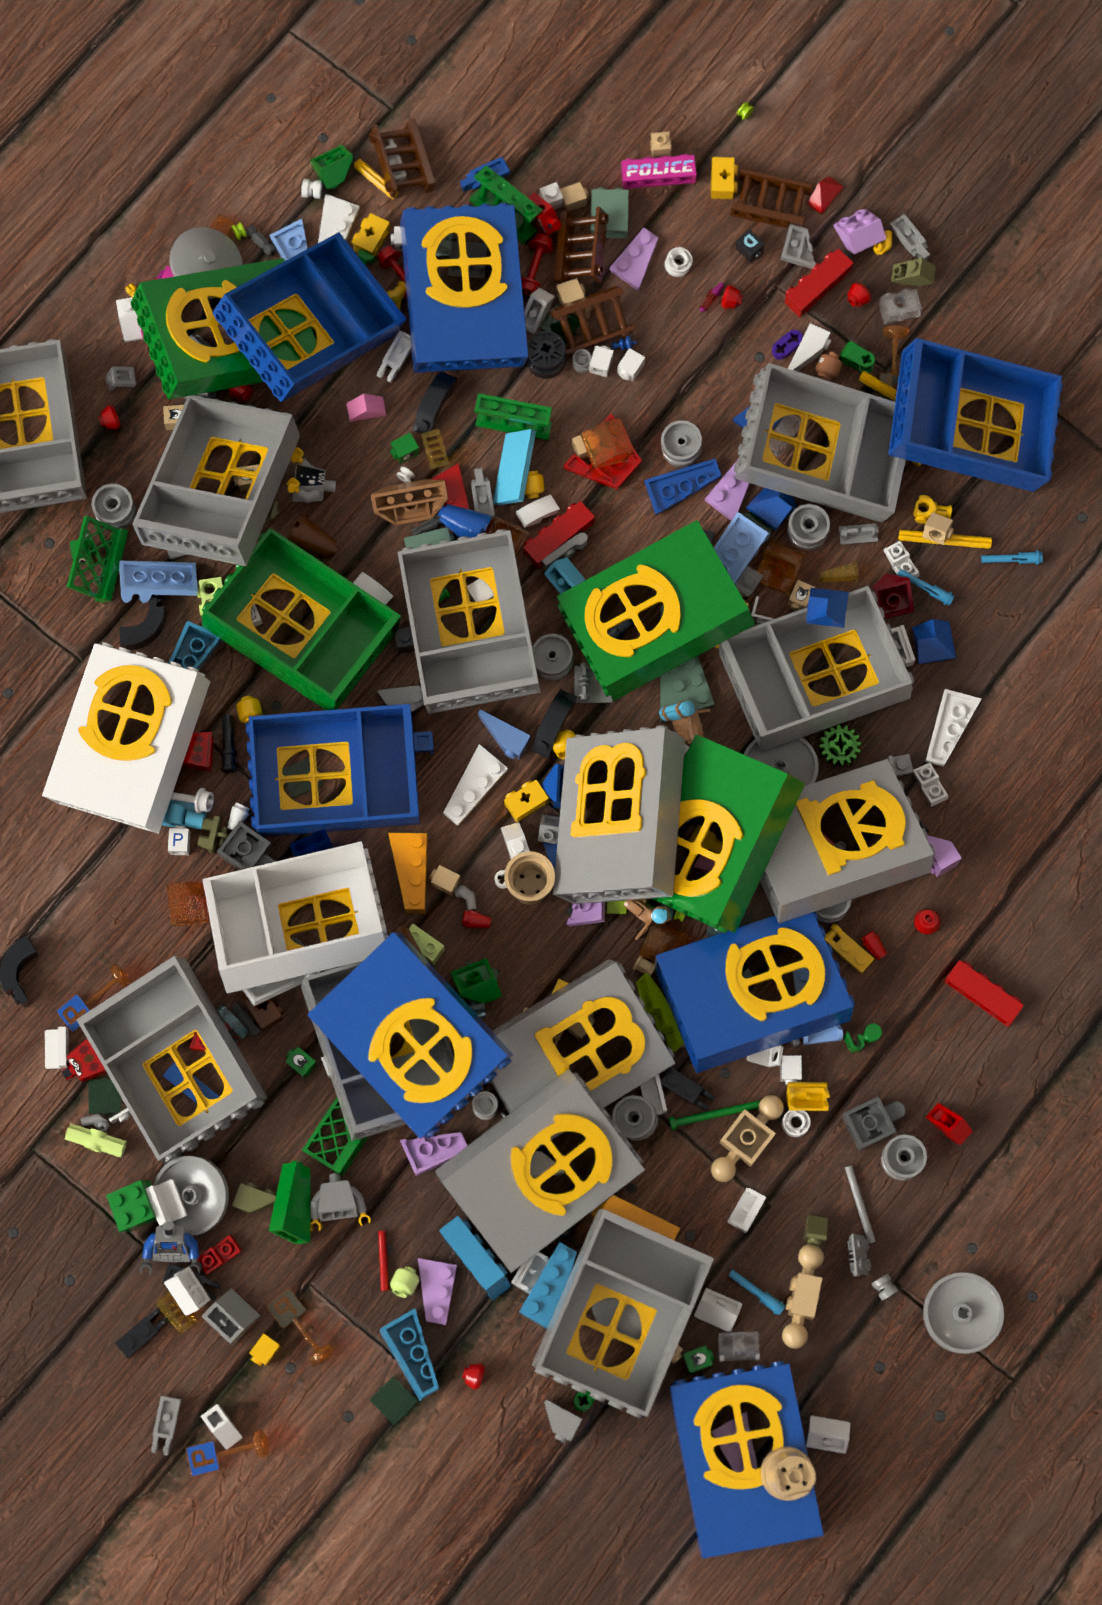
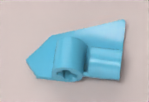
[162,800,207,830]

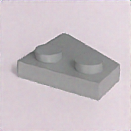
[780,224,816,269]
[377,685,424,713]

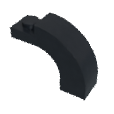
[412,371,458,437]
[120,595,167,650]
[531,689,578,758]
[0,936,39,1008]

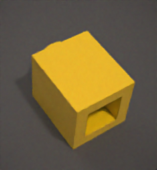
[249,1333,281,1366]

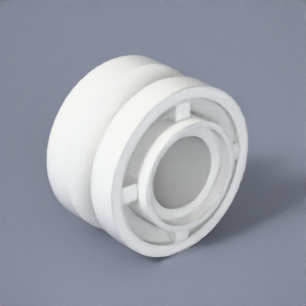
[665,247,692,277]
[782,1110,810,1138]

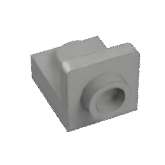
[105,367,136,391]
[735,566,764,597]
[887,754,914,777]
[538,814,560,844]

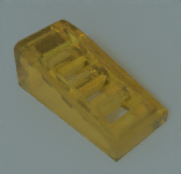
[421,429,449,470]
[819,562,858,582]
[156,1291,197,1334]

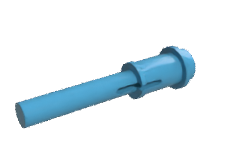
[981,550,1043,565]
[897,568,954,605]
[728,1270,786,1315]

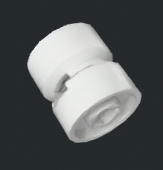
[472,1091,498,1120]

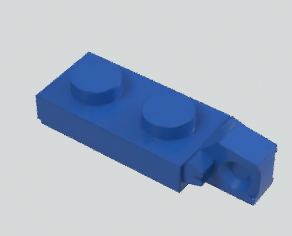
[460,157,511,192]

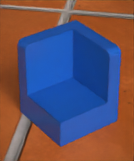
[413,731,434,755]

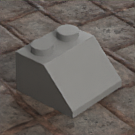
[544,1400,582,1443]

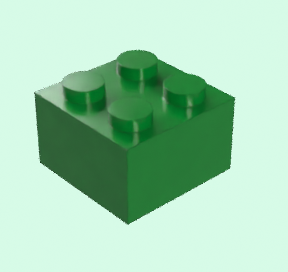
[106,1180,157,1232]

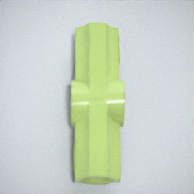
[65,1123,127,1158]

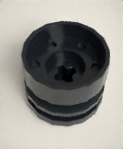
[527,331,566,379]

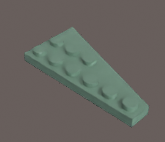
[660,605,715,723]

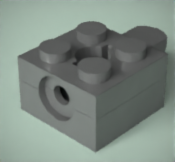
[217,821,277,870]
[841,1096,905,1151]

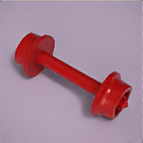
[521,233,553,297]
[377,246,407,300]

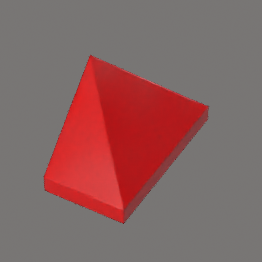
[807,176,844,215]

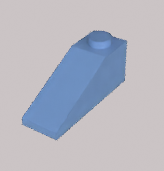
[478,709,531,760]

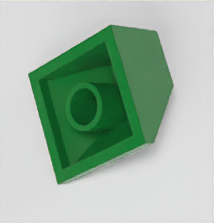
[310,145,353,189]
[450,958,502,1004]

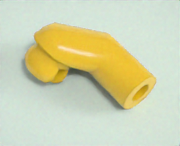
[873,230,892,255]

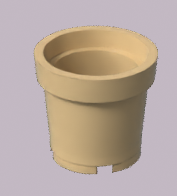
[504,851,555,905]
[761,1446,816,1501]

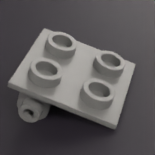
[448,241,487,279]
[574,663,613,703]
[847,1234,871,1277]

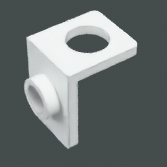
[751,596,773,625]
[747,1046,783,1067]
[109,1108,131,1124]

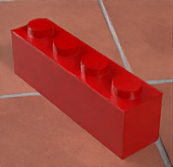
[784,248,854,317]
[523,501,595,569]
[944,960,1024,1027]

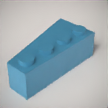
[168,621,222,670]
[439,1216,511,1301]
[519,1242,577,1329]
[379,1308,439,1401]

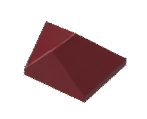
[873,573,914,619]

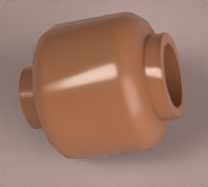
[815,352,843,381]

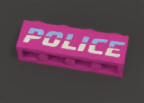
[621,154,696,189]

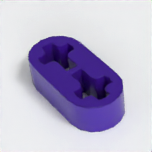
[772,330,803,360]

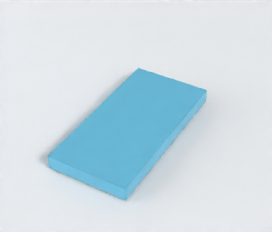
[493,429,536,506]

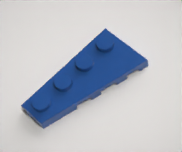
[644,459,721,516]

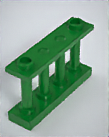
[469,165,542,245]
[474,393,552,441]

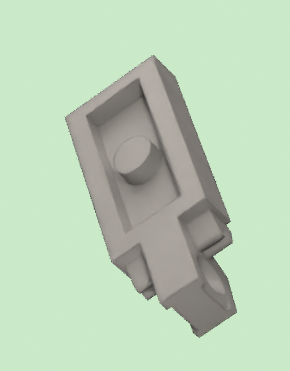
[889,214,930,260]
[471,468,495,519]

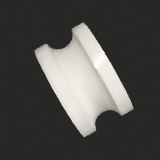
[396,466,415,483]
[494,870,507,889]

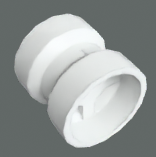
[302,179,322,199]

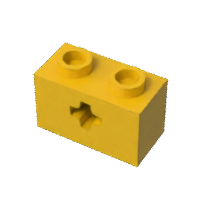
[711,157,738,199]
[352,213,391,256]
[504,780,549,823]

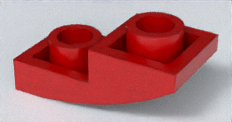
[197,1235,242,1275]

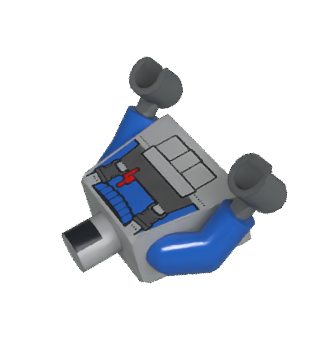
[140,1221,202,1275]

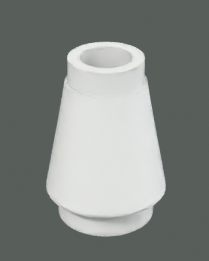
[227,802,250,830]

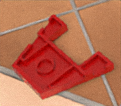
[563,414,642,490]

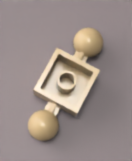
[711,1095,784,1182]
[782,1244,824,1349]

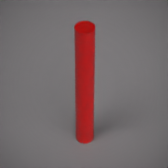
[378,1231,389,1291]

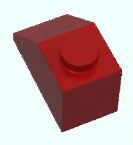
[926,1103,973,1146]

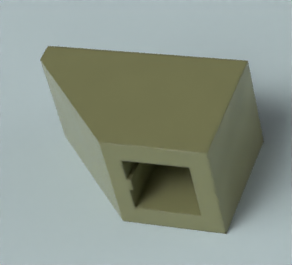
[891,258,936,286]
[232,1182,276,1214]
[803,1215,828,1246]

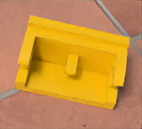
[786,1082,830,1111]

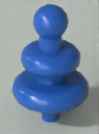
[611,336,636,350]

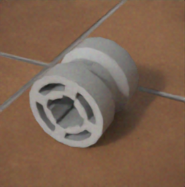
[573,349,591,373]
[871,1274,899,1301]

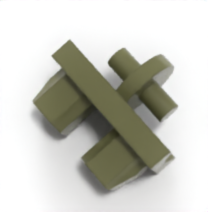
[198,816,229,854]

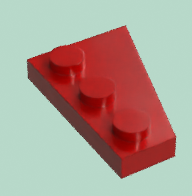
[430,464,469,509]

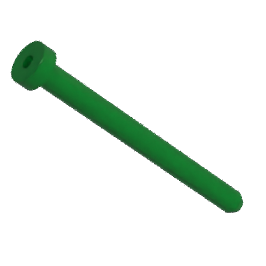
[668,1100,760,1131]

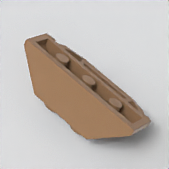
[371,479,448,526]

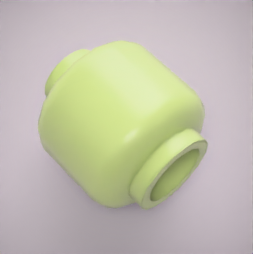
[390,1266,419,1298]

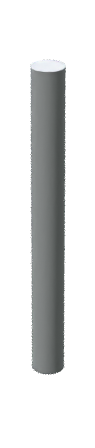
[845,1166,876,1244]

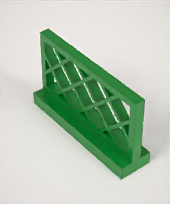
[67,516,128,603]
[302,1097,369,1177]

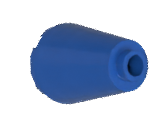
[438,504,492,538]

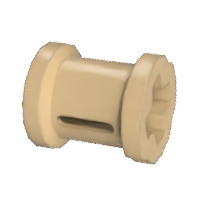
[632,955,655,977]

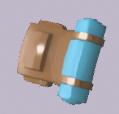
[659,701,711,746]
[623,898,675,940]

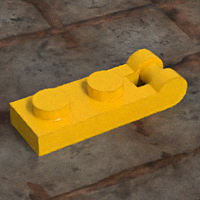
[824,923,874,974]

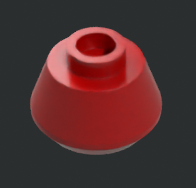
[847,283,871,307]
[721,285,743,309]
[229,384,253,402]
[98,405,121,430]
[914,909,941,935]
[462,1363,485,1390]

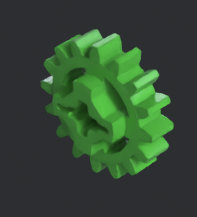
[819,725,861,767]

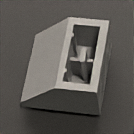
[202,1288,260,1345]

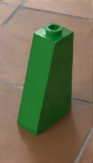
[268,1160,311,1244]

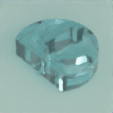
[216,1004,249,1039]

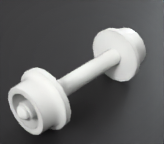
[170,788,214,813]

